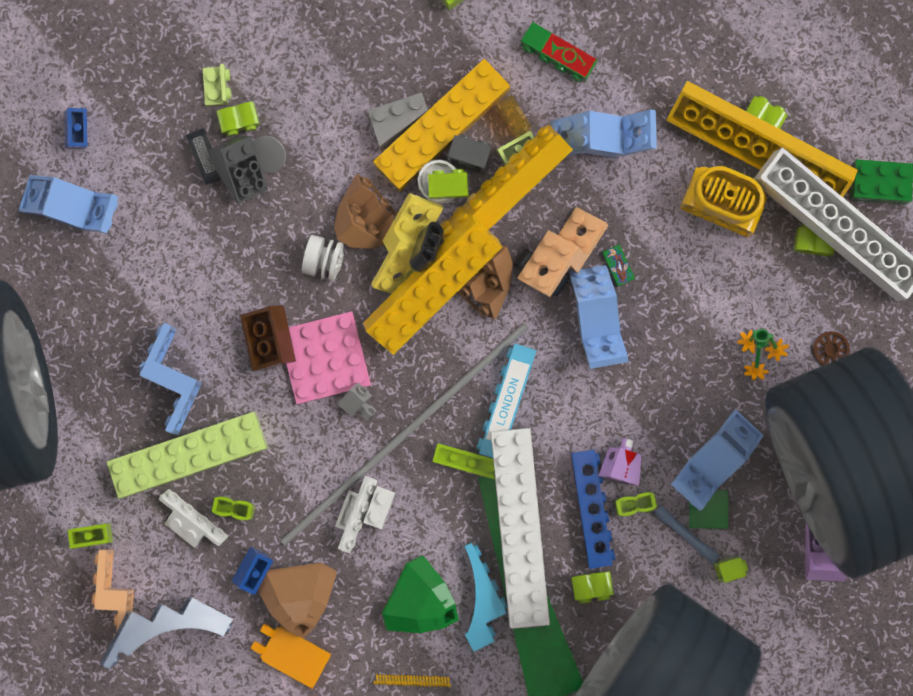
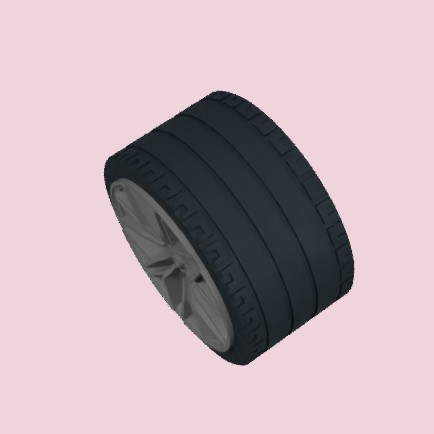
[765,347,913,579]

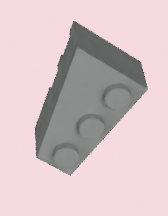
[368,93,428,150]

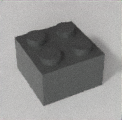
[448,134,491,175]

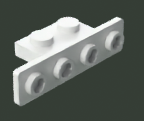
[335,476,377,553]
[159,489,228,548]

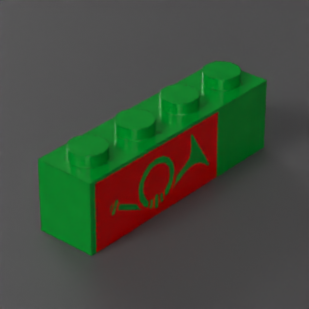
[520,22,598,83]

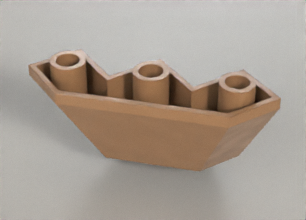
[334,174,398,249]
[457,246,512,319]
[258,563,337,639]

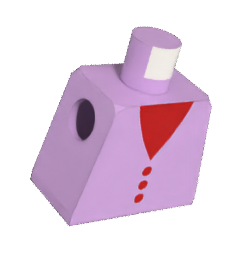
[599,438,641,486]

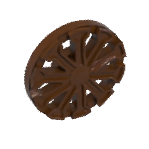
[813,331,850,365]

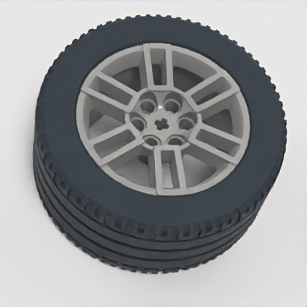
[0,280,58,491]

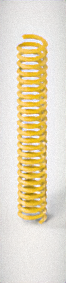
[373,674,451,688]

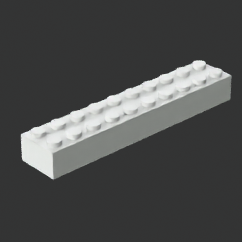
[754,148,913,301]
[491,428,550,629]

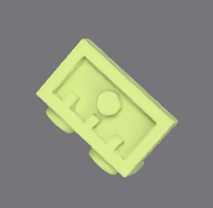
[203,64,232,106]

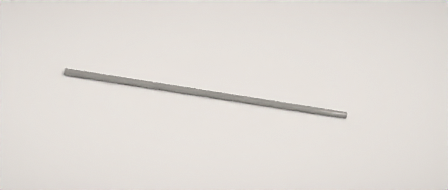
[280,323,528,546]

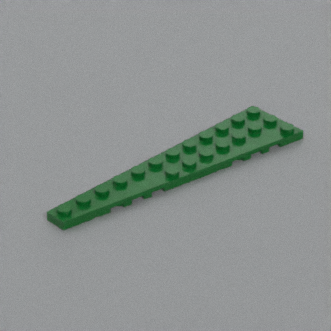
[478,476,583,696]

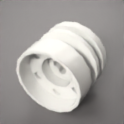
[302,235,344,281]

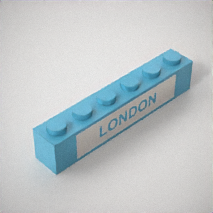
[476,344,537,458]

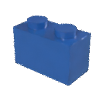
[64,108,88,149]
[232,546,273,595]

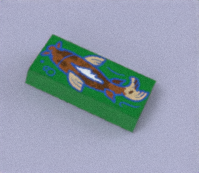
[602,244,635,287]

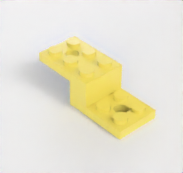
[371,193,443,294]

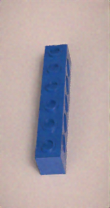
[571,450,615,569]

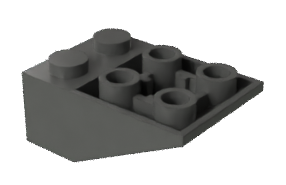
[208,136,268,204]

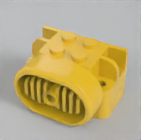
[679,166,767,238]

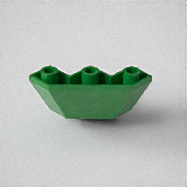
[382,555,459,634]

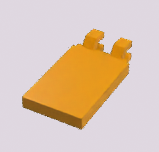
[250,623,331,689]

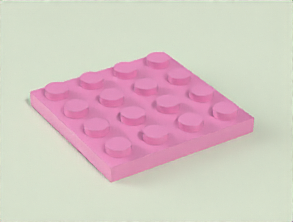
[287,312,371,404]

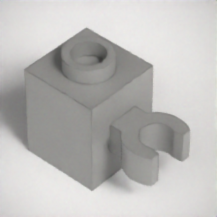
[338,383,376,420]

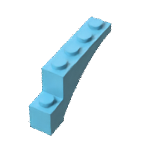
[465,543,508,652]

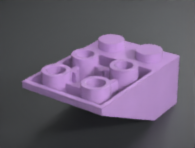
[805,523,847,582]

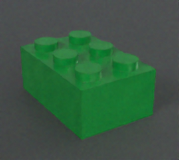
[850,159,913,205]

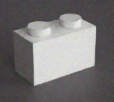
[363,486,396,529]

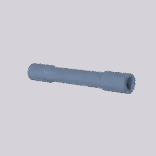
[653,505,720,564]

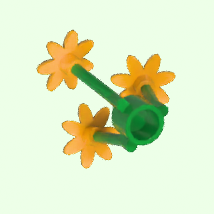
[737,329,789,381]

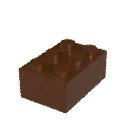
[240,305,296,371]

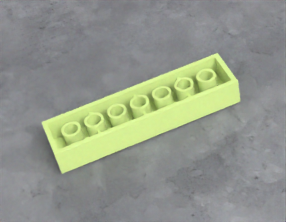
[107,412,268,499]

